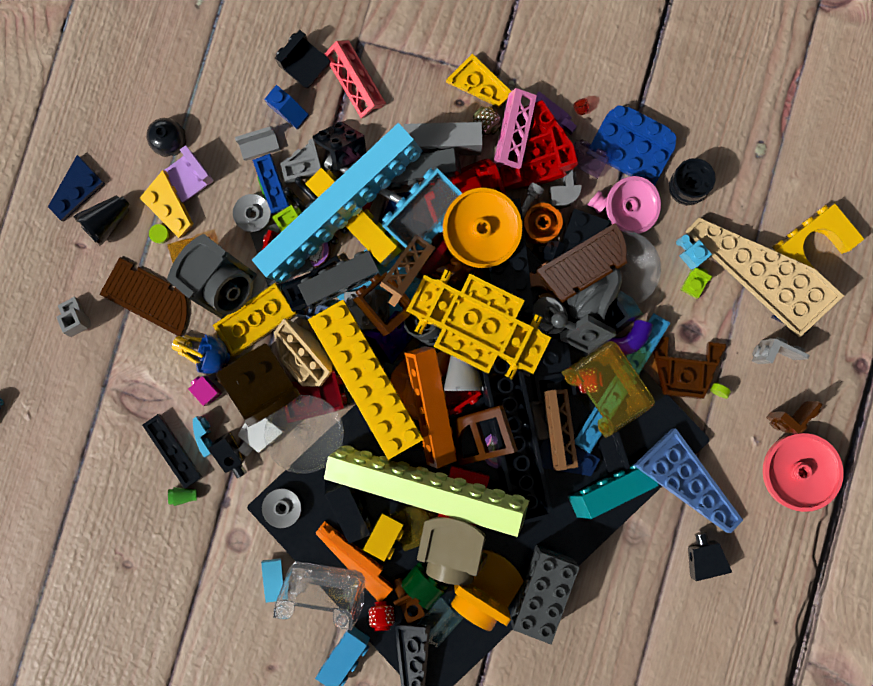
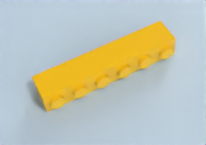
[305,168,402,267]

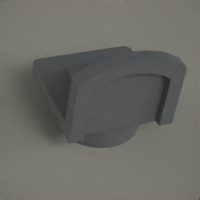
[167,234,257,319]

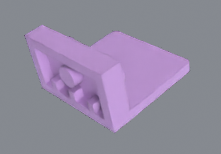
[165,145,214,203]

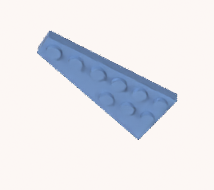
[634,428,743,533]

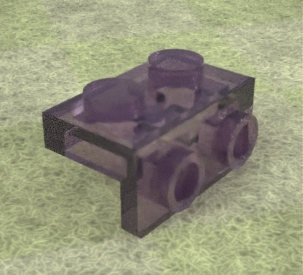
[573,139,610,179]

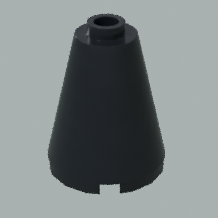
[73,195,130,246]

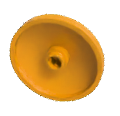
[442,188,522,268]

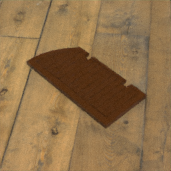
[537,223,628,303]
[99,257,188,336]

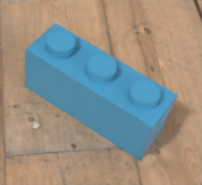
[315,625,370,686]

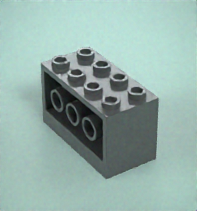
[510,545,579,645]

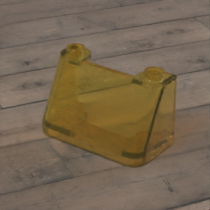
[561,341,655,438]

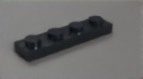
[142,414,202,489]

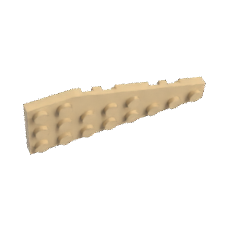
[685,218,844,338]

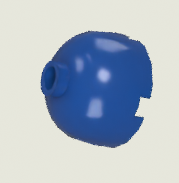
[196,334,230,374]

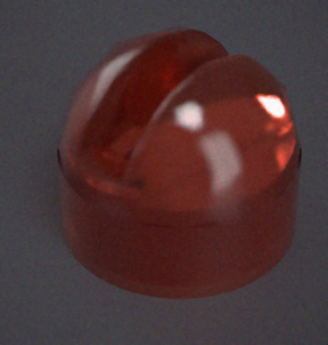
[573,98,590,115]

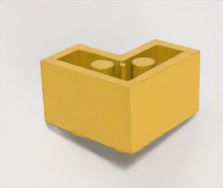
[363,514,404,561]

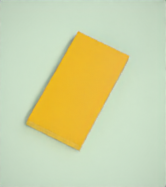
[212,282,297,357]

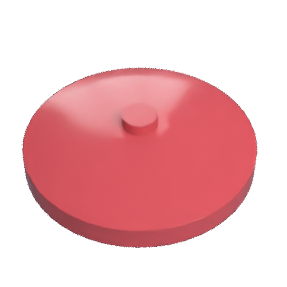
[763,433,844,512]

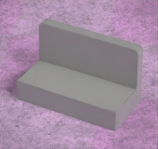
[235,126,281,161]

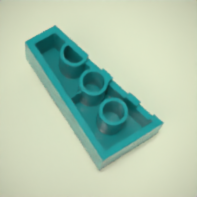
[568,464,659,519]

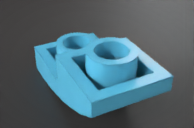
[193,416,212,458]
[261,558,285,603]

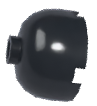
[146,118,186,157]

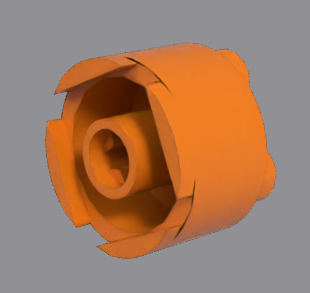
[523,203,563,245]

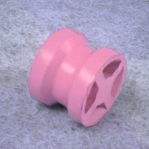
[587,190,607,215]

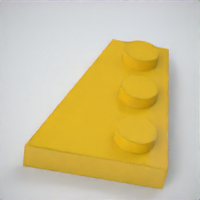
[446,54,512,108]
[140,170,194,238]

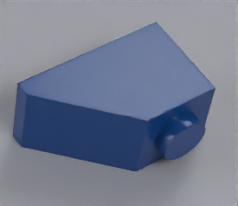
[264,85,309,129]

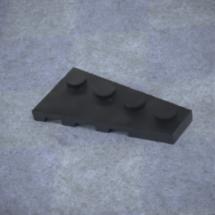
[395,623,430,686]

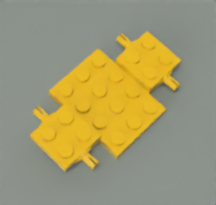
[406,270,551,379]

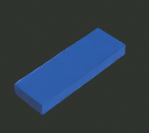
[252,154,290,214]

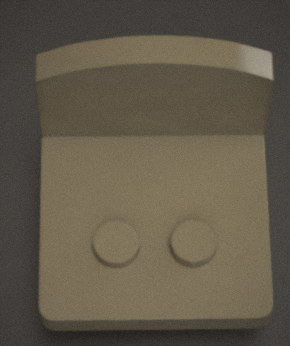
[417,517,488,585]

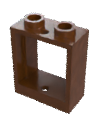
[353,272,411,336]

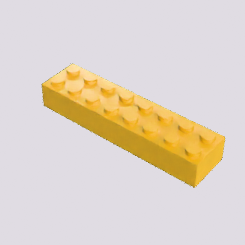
[308,300,423,460]

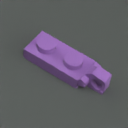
[528,92,577,135]

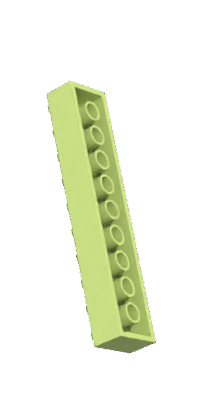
[324,445,529,537]

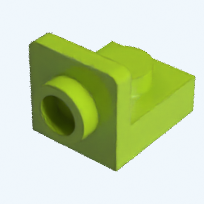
[273,205,302,232]
[680,267,712,299]

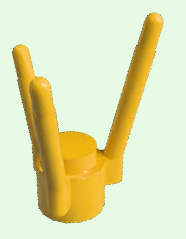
[172,334,204,364]

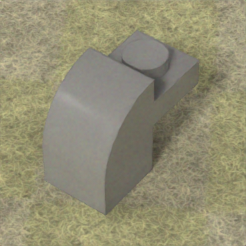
[549,169,582,209]
[56,296,91,337]

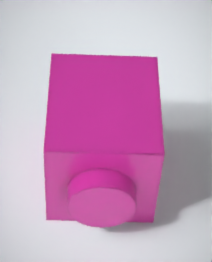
[188,376,222,406]

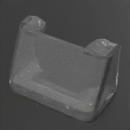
[273,562,365,630]

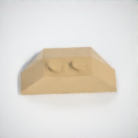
[274,318,332,386]

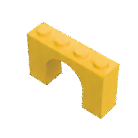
[772,204,864,269]

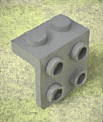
[752,337,810,364]

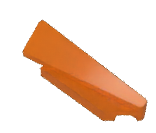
[316,521,393,602]

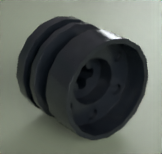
[669,158,716,206]

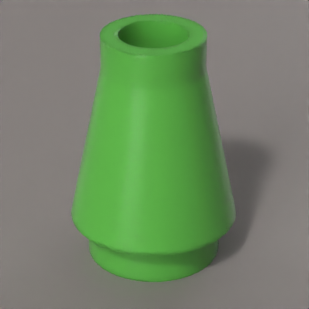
[168,487,197,506]

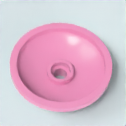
[606,176,661,234]

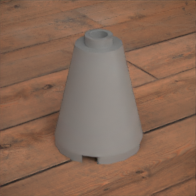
[444,356,484,391]

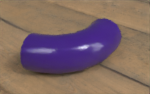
[606,320,653,356]

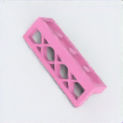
[494,88,537,169]

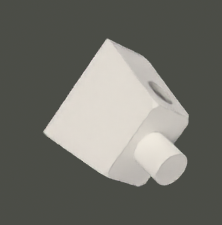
[238,417,285,456]

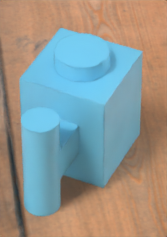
[676,235,712,270]

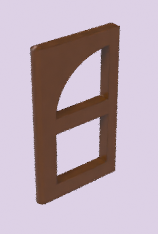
[449,405,518,466]

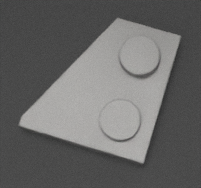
[281,138,321,184]

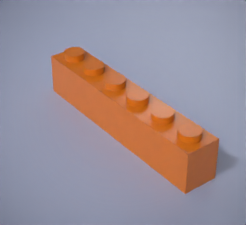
[405,346,457,469]

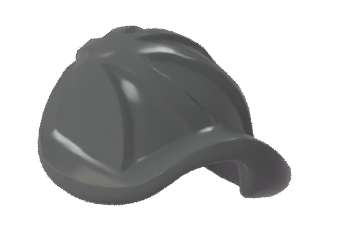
[566,266,622,323]

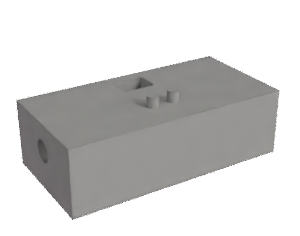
[404,122,482,156]

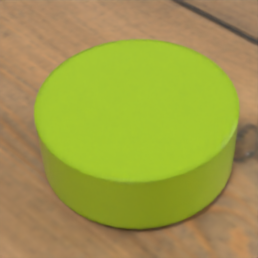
[149,224,170,244]
[710,383,731,399]

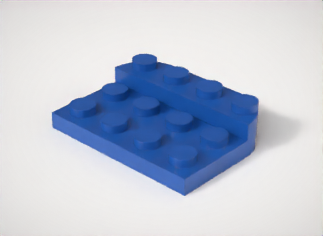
[586,105,676,186]

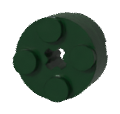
[401,562,449,610]

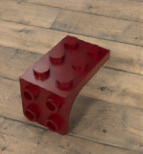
[284,370,350,423]

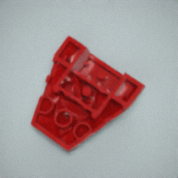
[500,100,579,189]

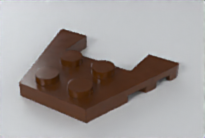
[653,336,726,399]

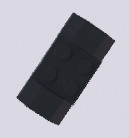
[528,323,577,401]

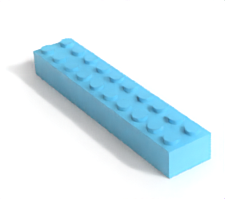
[252,123,422,283]

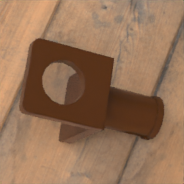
[392,577,425,624]

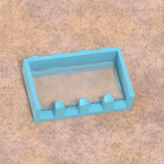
[382,167,462,250]

